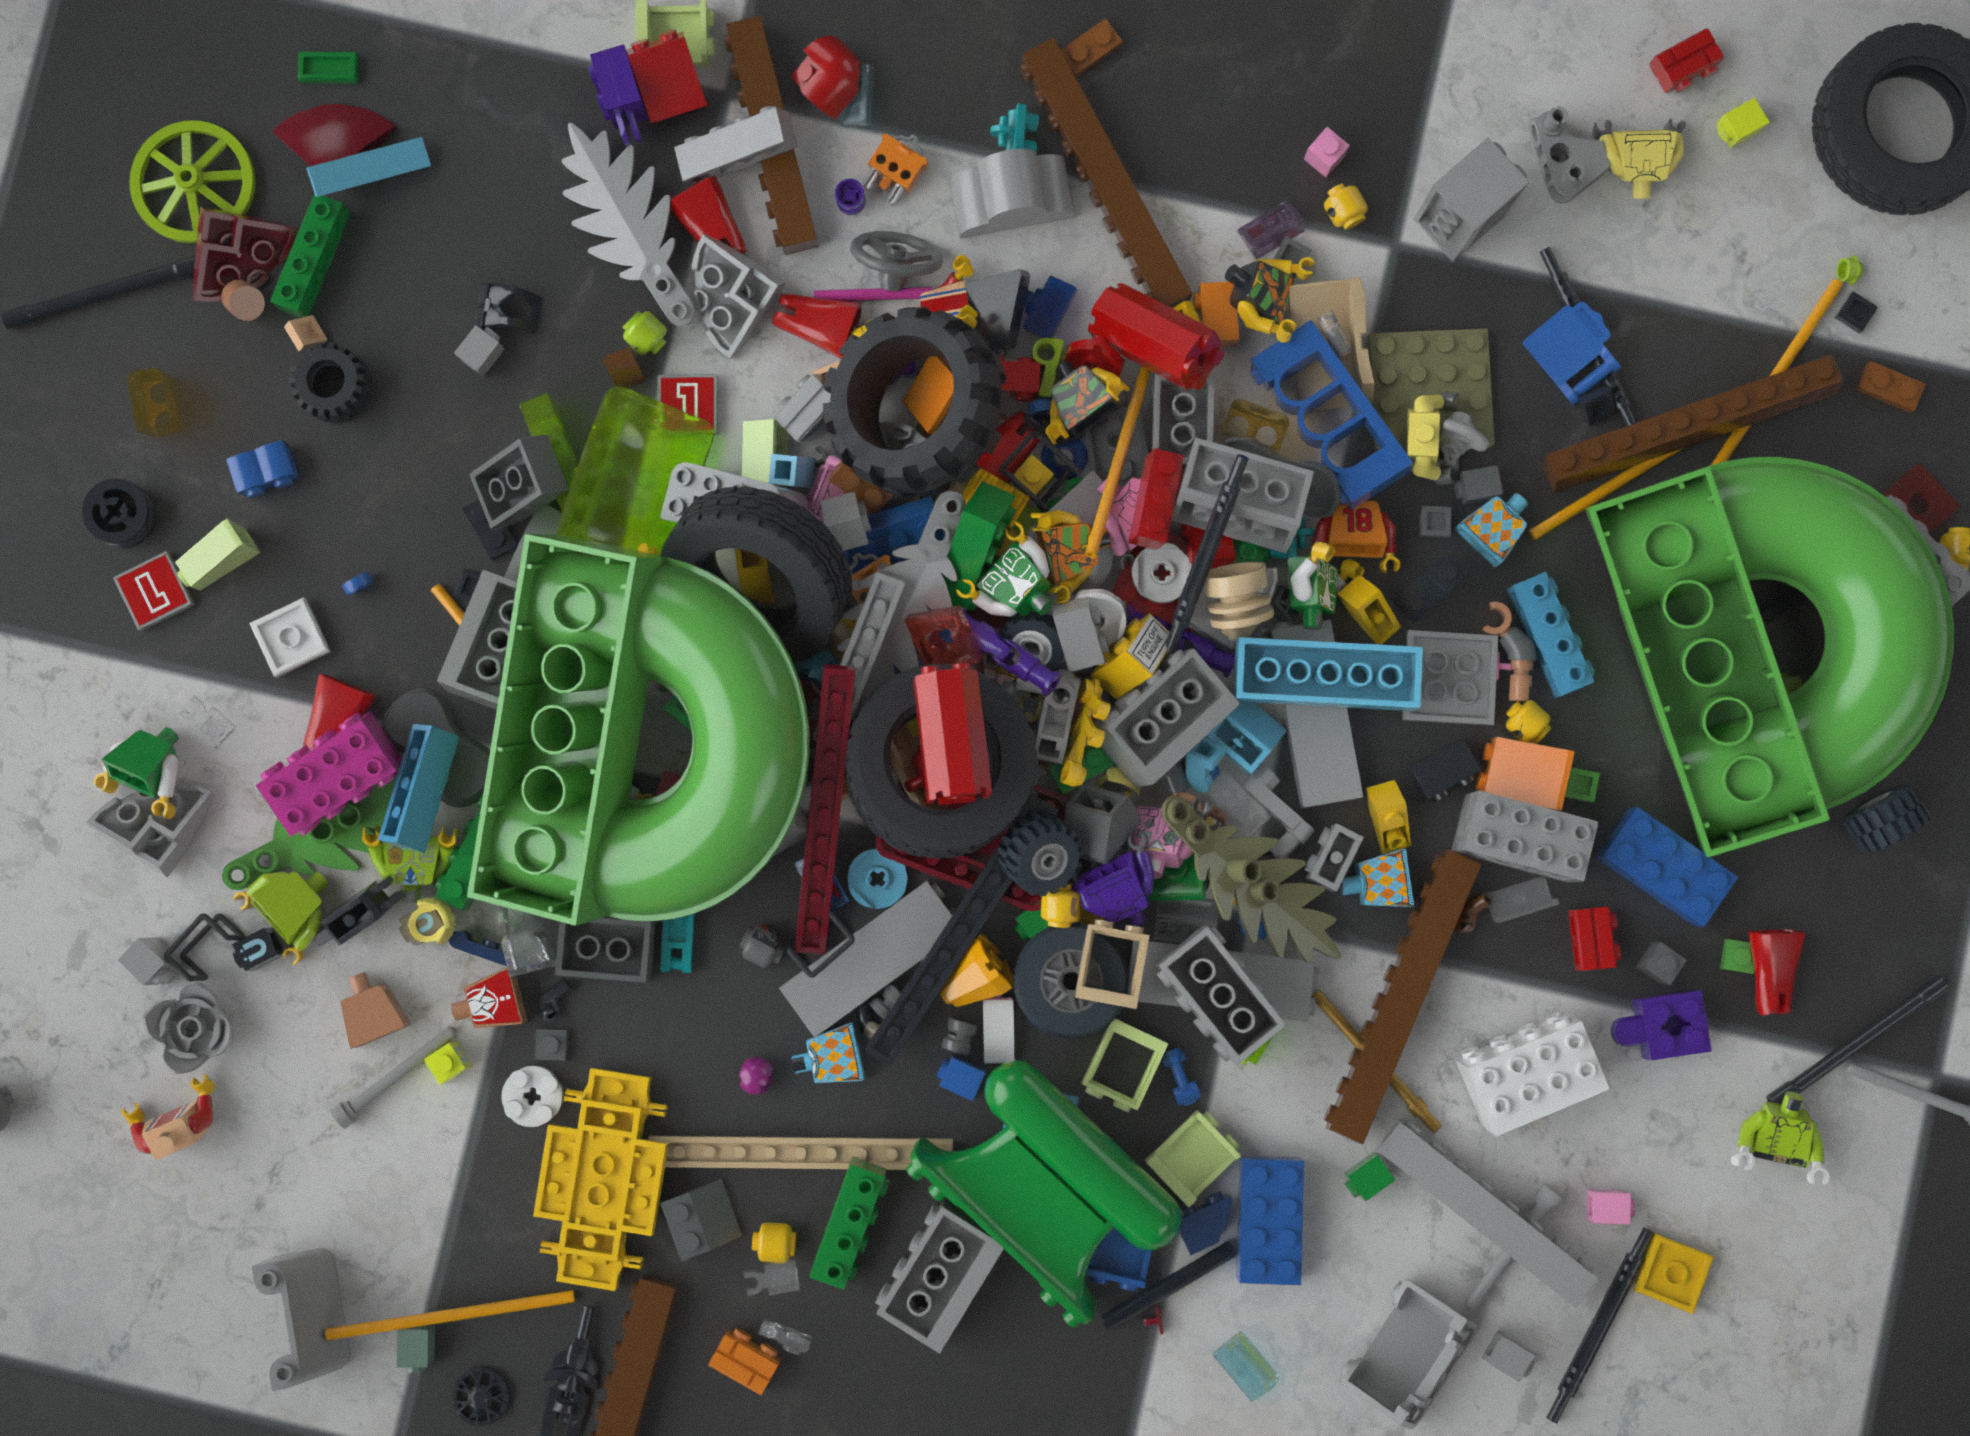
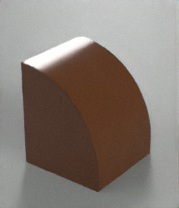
[602,346,646,393]

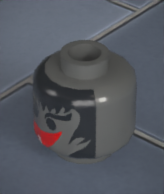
[739,924,786,968]

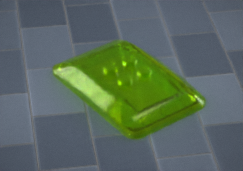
[556,386,714,555]

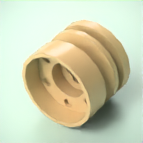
[1204,562,1274,629]

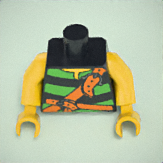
[1224,257,1315,343]
[1045,361,1130,444]

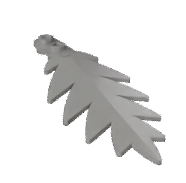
[562,123,695,326]
[836,491,966,717]

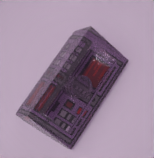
[1237,200,1305,259]

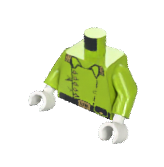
[1731,1092,1830,1185]

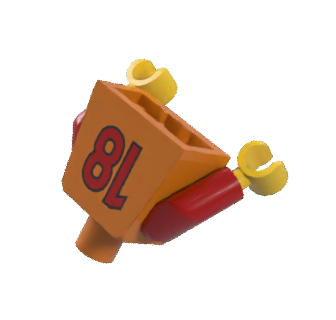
[1310,501,1400,573]

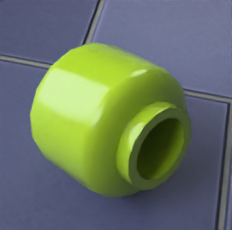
[622,311,667,355]

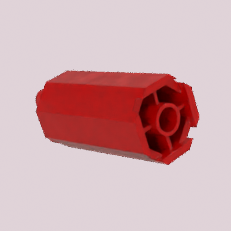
[1088,283,1224,390]
[913,663,992,805]

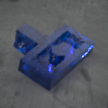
[1023,275,1077,339]

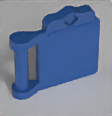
[1523,302,1622,406]

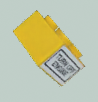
[1090,613,1170,699]

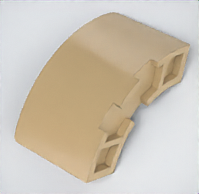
[1289,277,1374,411]

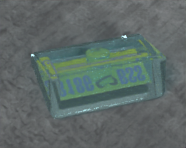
[1212,1331,1279,1402]

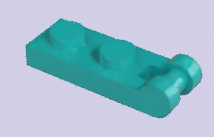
[660,913,695,973]

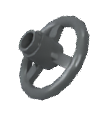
[850,231,943,291]

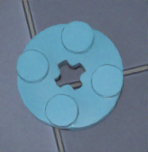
[848,849,908,909]

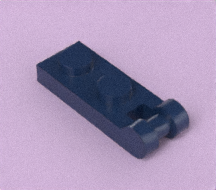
[449,931,535,973]

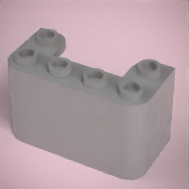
[660,462,808,522]

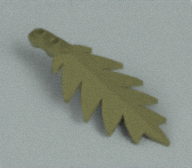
[1162,796,1342,963]

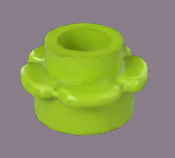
[1836,255,1864,285]

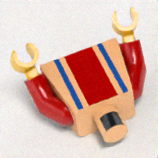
[920,254,978,329]
[121,1073,216,1160]

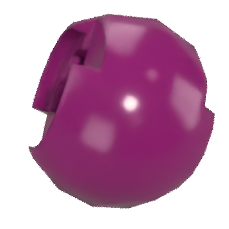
[739,1057,774,1095]

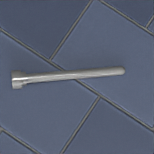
[330,1027,456,1129]
[1845,1063,1970,1126]
[1465,1184,1563,1311]

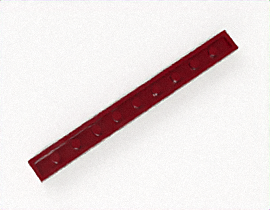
[795,664,855,954]

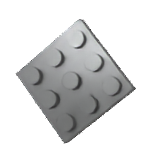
[1402,630,1498,726]

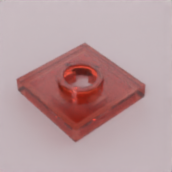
[1882,463,1960,534]
[904,605,983,667]

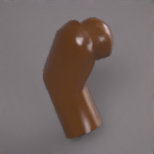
[1455,892,1491,933]

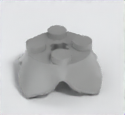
[142,983,234,1075]

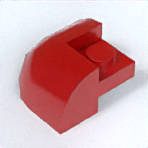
[791,35,862,120]

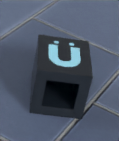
[232,927,284,971]

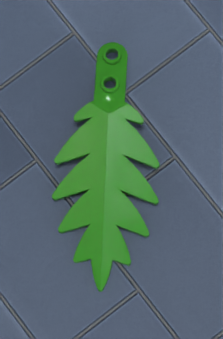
[222,757,403,890]

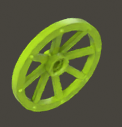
[129,120,256,244]

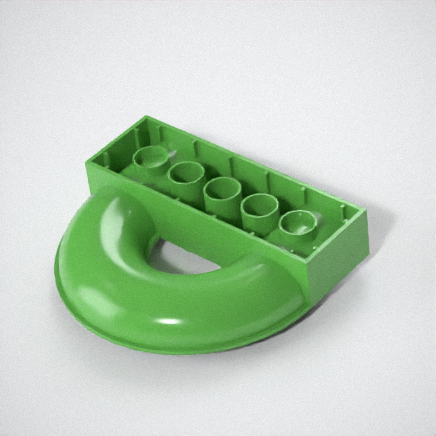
[1585,457,1954,858]
[467,534,809,926]

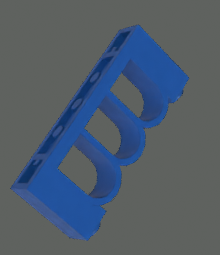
[1249,320,1413,510]

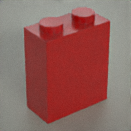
[627,30,707,123]

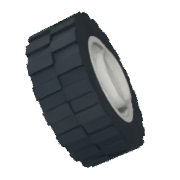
[1000,610,1064,678]

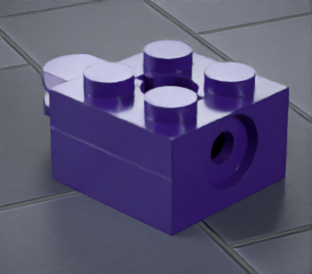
[588,44,649,146]
[1610,990,1712,1061]

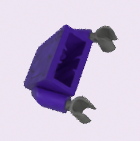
[1069,831,1155,927]

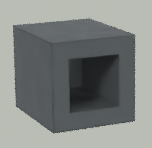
[1454,465,1503,506]
[1636,942,1687,985]

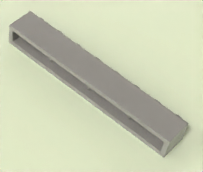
[1376,1120,1598,1308]

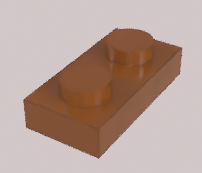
[1061,18,1123,78]
[1856,361,1926,413]
[829,461,894,513]

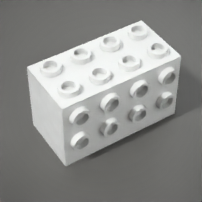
[1455,1011,1610,1137]

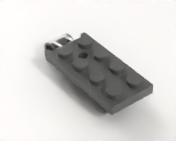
[1085,390,1149,487]

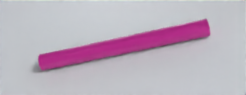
[814,287,932,301]

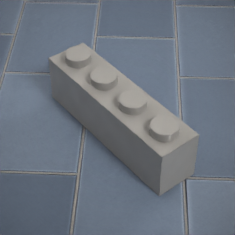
[674,106,798,185]

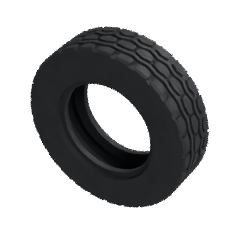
[1811,23,1970,215]
[660,486,852,664]
[844,664,1037,859]

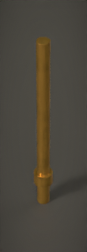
[1311,989,1442,1134]

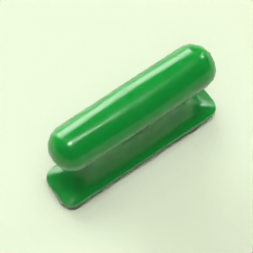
[906,1060,1182,1328]

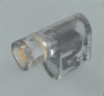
[1317,310,1353,358]

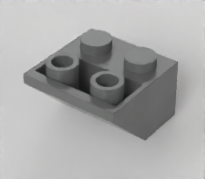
[1064,784,1142,864]

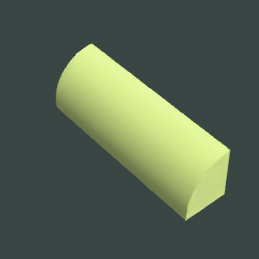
[742,419,789,489]

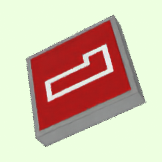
[658,374,718,435]
[113,551,195,631]

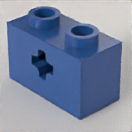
[936,1055,986,1101]

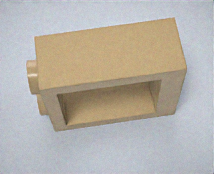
[1075,919,1150,1009]

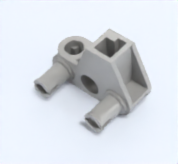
[1529,106,1610,204]
[1016,670,1081,764]

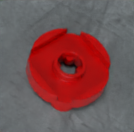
[1064,336,1125,378]

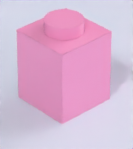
[1304,127,1350,178]
[1586,1189,1635,1224]

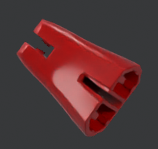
[670,176,747,255]
[771,293,862,359]
[971,410,1040,484]
[303,673,376,749]
[1748,929,1805,1015]

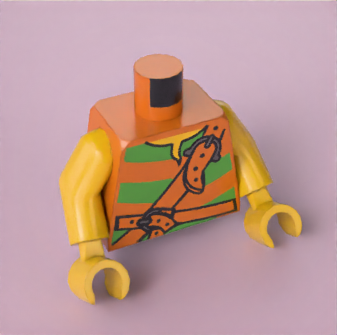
[1031,510,1111,605]

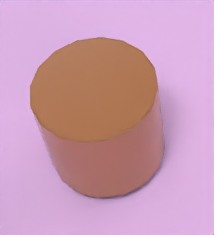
[221,280,265,321]

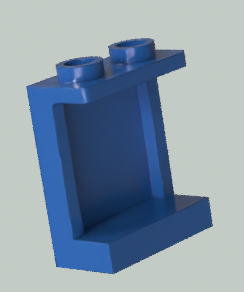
[1086,1228,1152,1291]

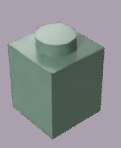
[397,1325,435,1373]

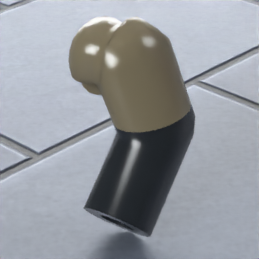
[856,1005,879,1040]

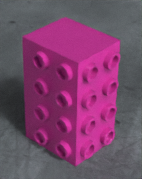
[255,711,402,837]

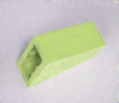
[175,519,261,591]

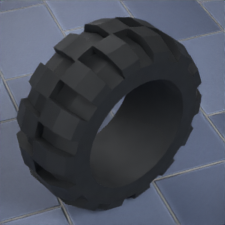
[823,307,1009,497]

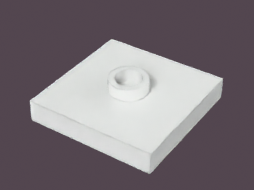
[249,597,331,678]

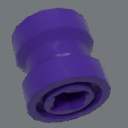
[835,178,866,215]

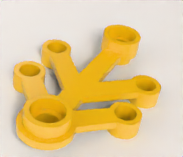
[1060,678,1110,787]

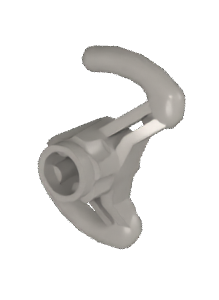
[1436,412,1489,474]

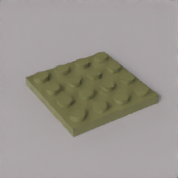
[1368,328,1495,452]

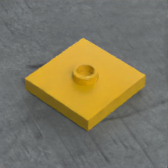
[1633,1233,1714,1314]

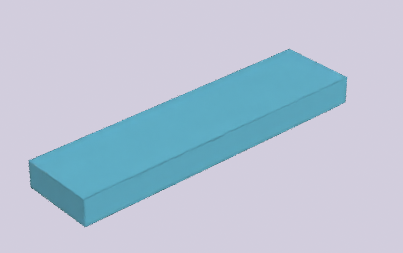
[306,137,431,197]

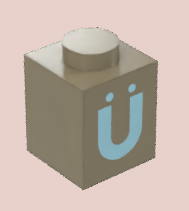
[399,908,444,945]

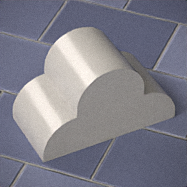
[949,149,1075,239]

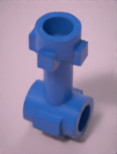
[1162,1047,1201,1106]

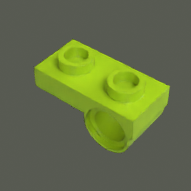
[1032,338,1067,399]

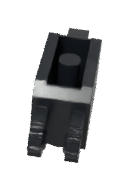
[313,874,405,947]

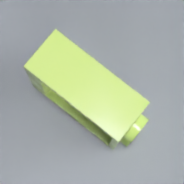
[1081,1018,1168,1112]

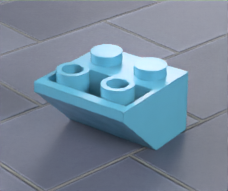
[1205,702,1287,776]

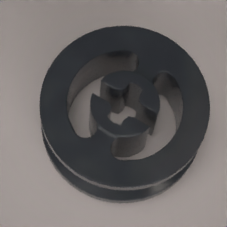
[81,478,156,548]

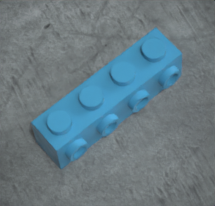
[1507,572,1595,698]
[378,724,459,853]

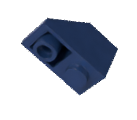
[1179,1191,1233,1256]

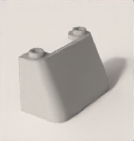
[252,1248,350,1391]
[1340,1278,1478,1429]

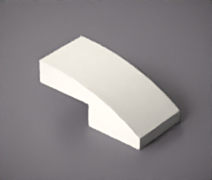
[983,1000,1014,1064]

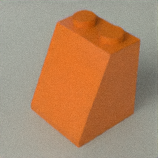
[902,356,954,434]
[1476,737,1575,811]

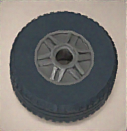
[1013,923,1129,1039]

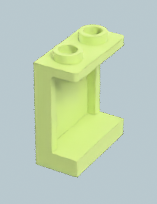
[635,0,715,66]
[1145,1110,1242,1207]

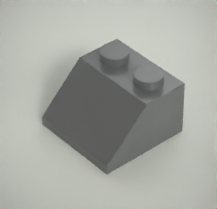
[660,1178,742,1261]

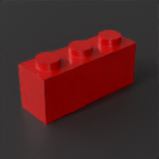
[1128,448,1184,550]

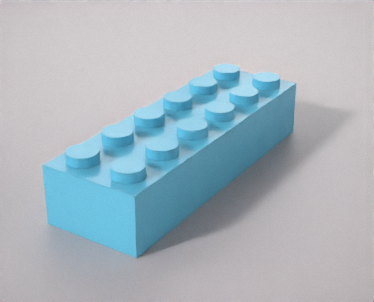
[1233,637,1423,711]

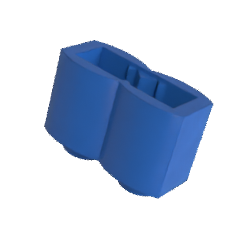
[226,440,300,498]

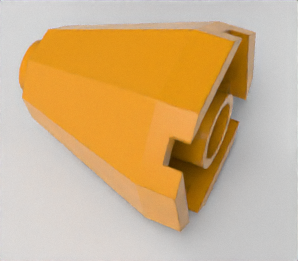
[939,934,1014,1007]

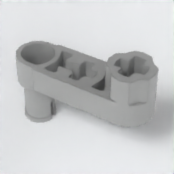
[1241,764,1315,859]

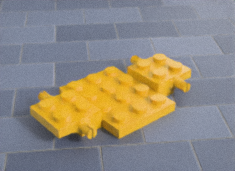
[533,1068,669,1291]

